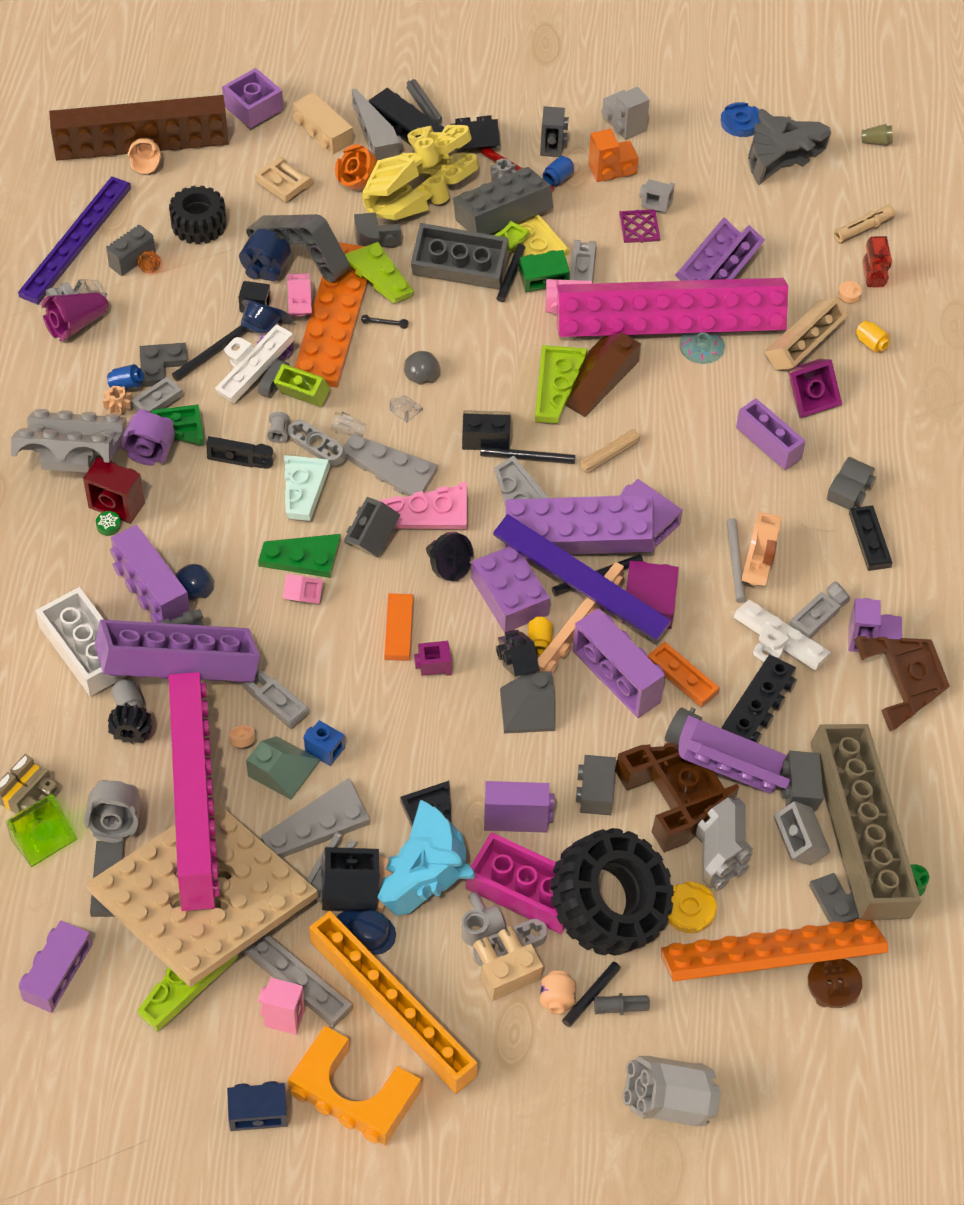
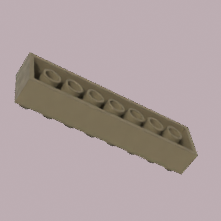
[811,724,921,920]

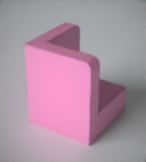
[283,574,323,604]

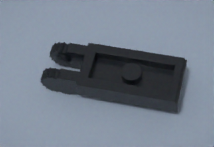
[206,436,273,469]

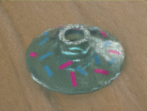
[679,332,725,364]

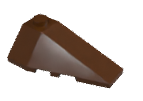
[566,333,641,417]

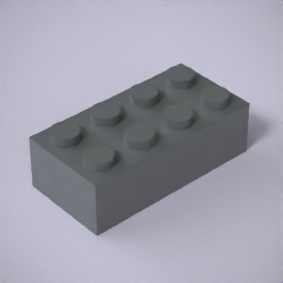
[453,167,553,235]
[411,223,510,290]

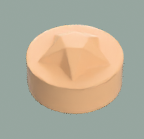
[838,281,862,303]
[229,725,256,748]

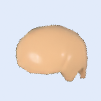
[128,138,161,174]

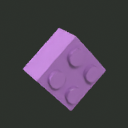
[222,68,284,128]

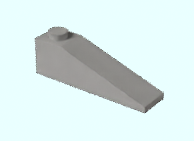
[352,89,403,160]

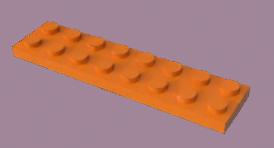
[295,242,369,388]
[661,918,888,982]

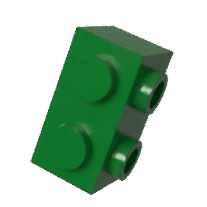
[519,250,570,292]

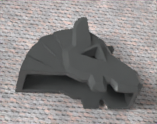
[748,109,831,185]

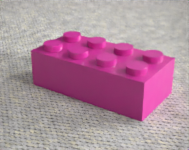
[466,832,565,935]

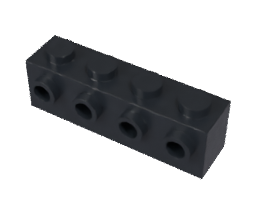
[722,654,797,743]

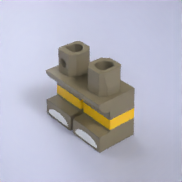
[0,753,59,817]

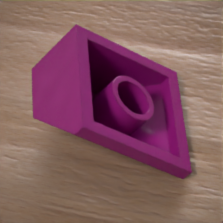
[788,359,842,418]

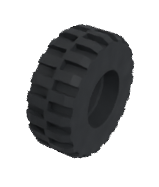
[550,828,674,956]

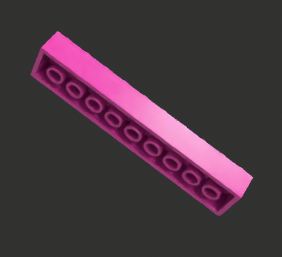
[557,278,788,337]
[168,672,220,911]

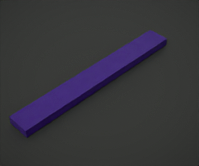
[18,176,131,305]
[493,514,671,643]

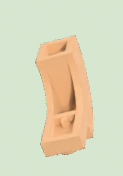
[741,512,782,586]

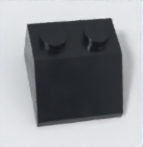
[462,410,511,450]

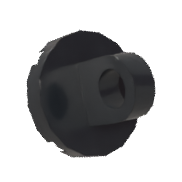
[426,532,473,581]

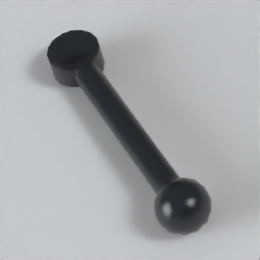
[361,315,409,329]

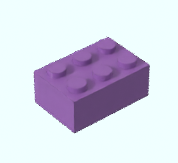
[471,546,550,633]

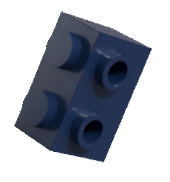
[227,1081,288,1131]

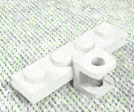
[215,324,295,404]
[734,600,831,671]

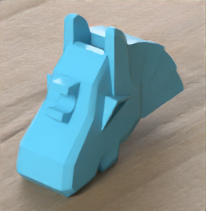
[377,800,475,916]

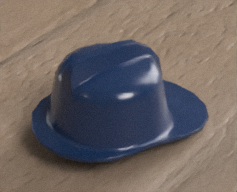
[241,299,293,333]
[337,910,396,955]

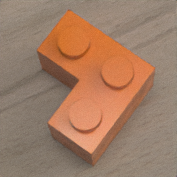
[588,129,639,182]

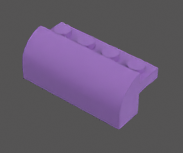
[675,217,765,281]
[679,715,790,794]

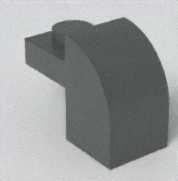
[354,213,401,247]

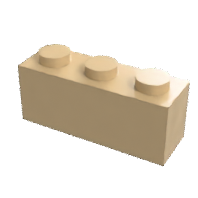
[293,92,353,154]

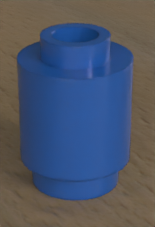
[542,156,574,186]
[107,364,144,390]

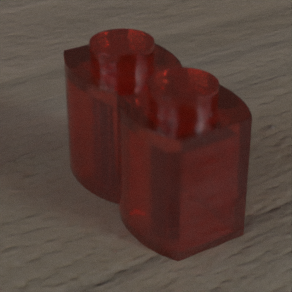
[862,236,892,287]

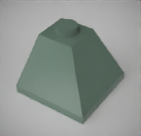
[246,736,320,800]

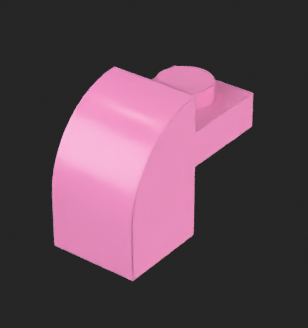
[287,273,312,316]

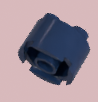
[239,229,292,281]

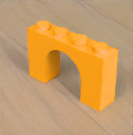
[288,1026,421,1146]

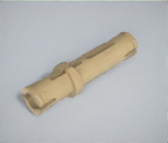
[833,204,895,243]

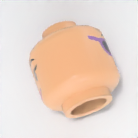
[539,971,576,1014]

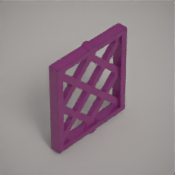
[619,209,660,243]

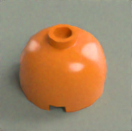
[335,144,378,190]

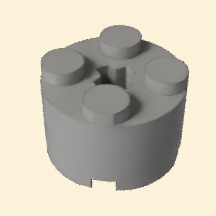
[84,780,141,843]

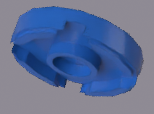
[720,102,760,137]

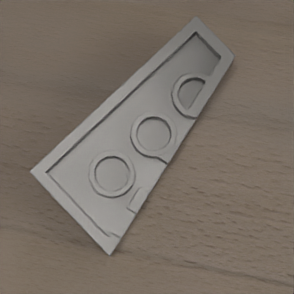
[343,434,438,496]

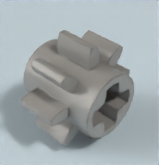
[490,159,516,181]

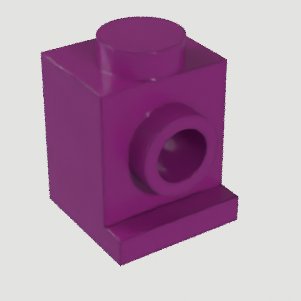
[414,640,452,676]

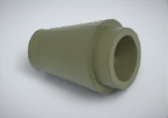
[862,124,893,145]

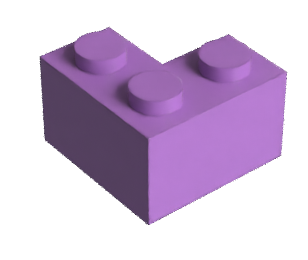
[848,598,902,652]

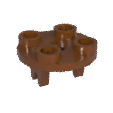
[808,959,863,1008]

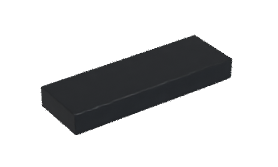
[849,505,893,571]

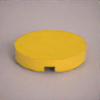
[667,881,717,933]

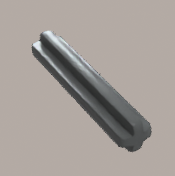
[406,79,442,125]

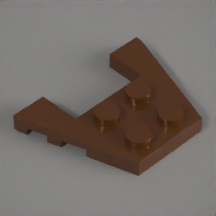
[854,636,950,732]

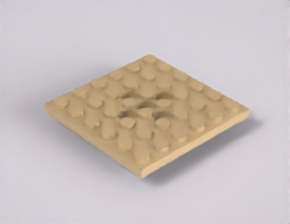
[86,799,318,987]

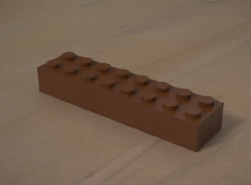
[49,95,229,161]

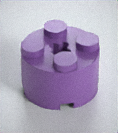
[120,409,175,466]

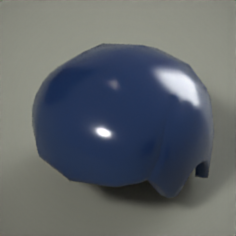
[175,564,214,601]

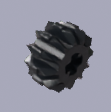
[108,703,152,745]

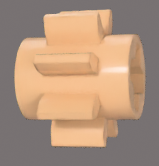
[103,386,132,415]

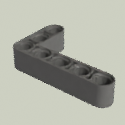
[246,214,350,282]

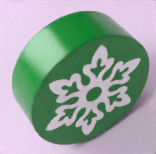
[96,511,121,536]

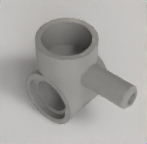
[461,892,506,946]

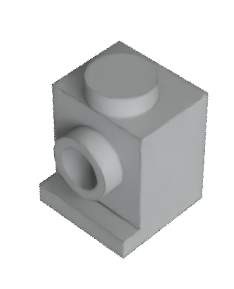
[639,179,675,213]

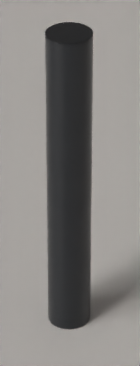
[496,244,526,302]
[562,961,621,1027]

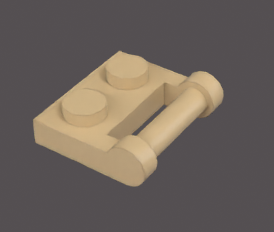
[254,157,313,202]

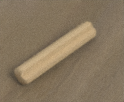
[580,429,640,473]

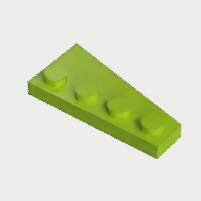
[137,955,238,1032]

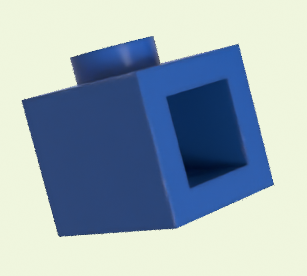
[303,720,345,766]

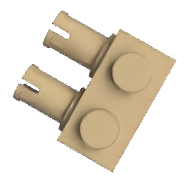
[473,926,543,1001]

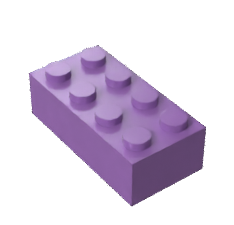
[110,524,190,623]
[573,608,665,718]

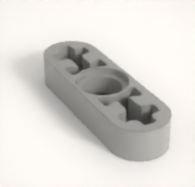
[288,420,346,466]
[473,919,547,966]

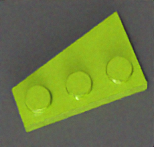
[345,242,414,304]

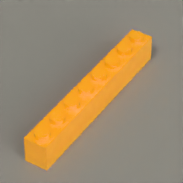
[309,911,477,1094]

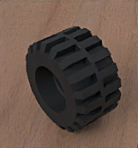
[169,185,227,244]

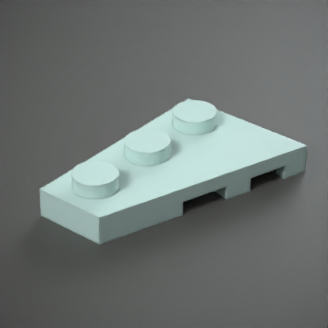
[284,455,330,521]

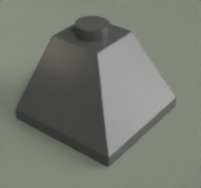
[500,671,555,734]

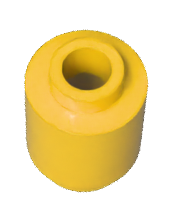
[856,320,890,353]
[528,617,553,656]

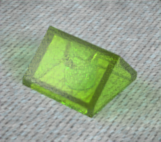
[5,793,77,867]

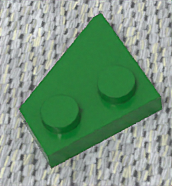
[152,404,204,445]

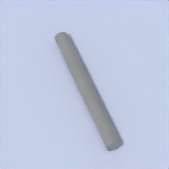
[727,518,746,603]

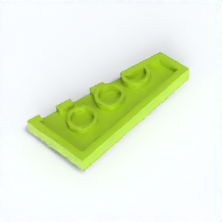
[535,345,588,424]

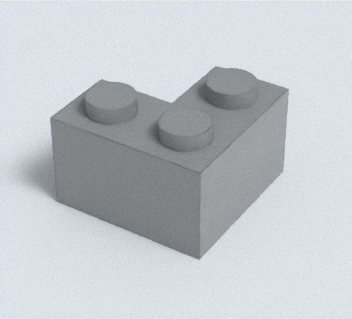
[601,87,650,140]

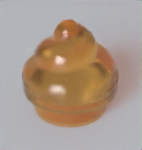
[138,250,161,273]

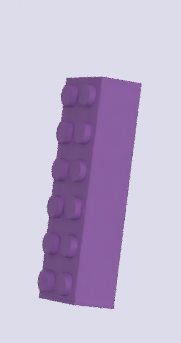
[505,495,655,556]
[95,619,260,683]

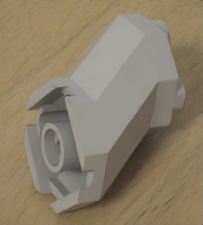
[696,797,753,891]
[623,1056,721,1126]

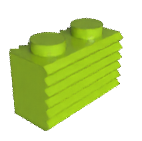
[274,364,330,407]

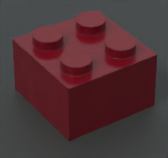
[83,457,145,524]

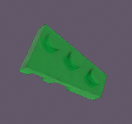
[258,534,341,578]

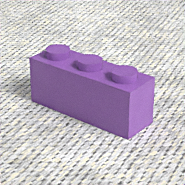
[736,398,806,470]
[19,920,93,1013]

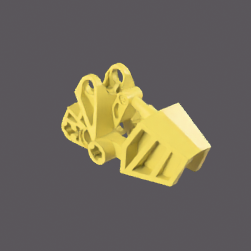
[362,125,479,220]

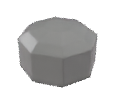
[827,581,850,606]

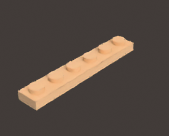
[537,562,625,674]

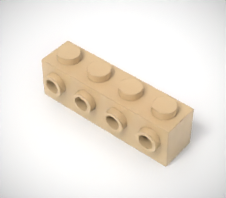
[764,297,848,371]

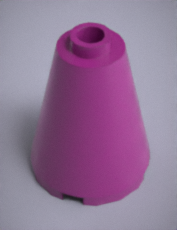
[42,292,108,341]

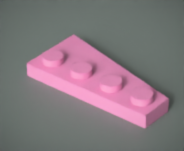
[379,482,467,529]

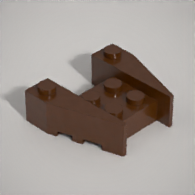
[615,743,739,853]

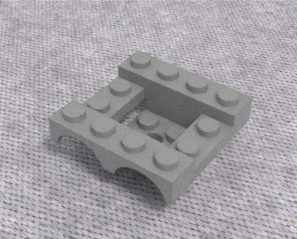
[11,409,127,473]

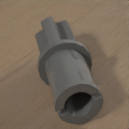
[594,993,650,1015]

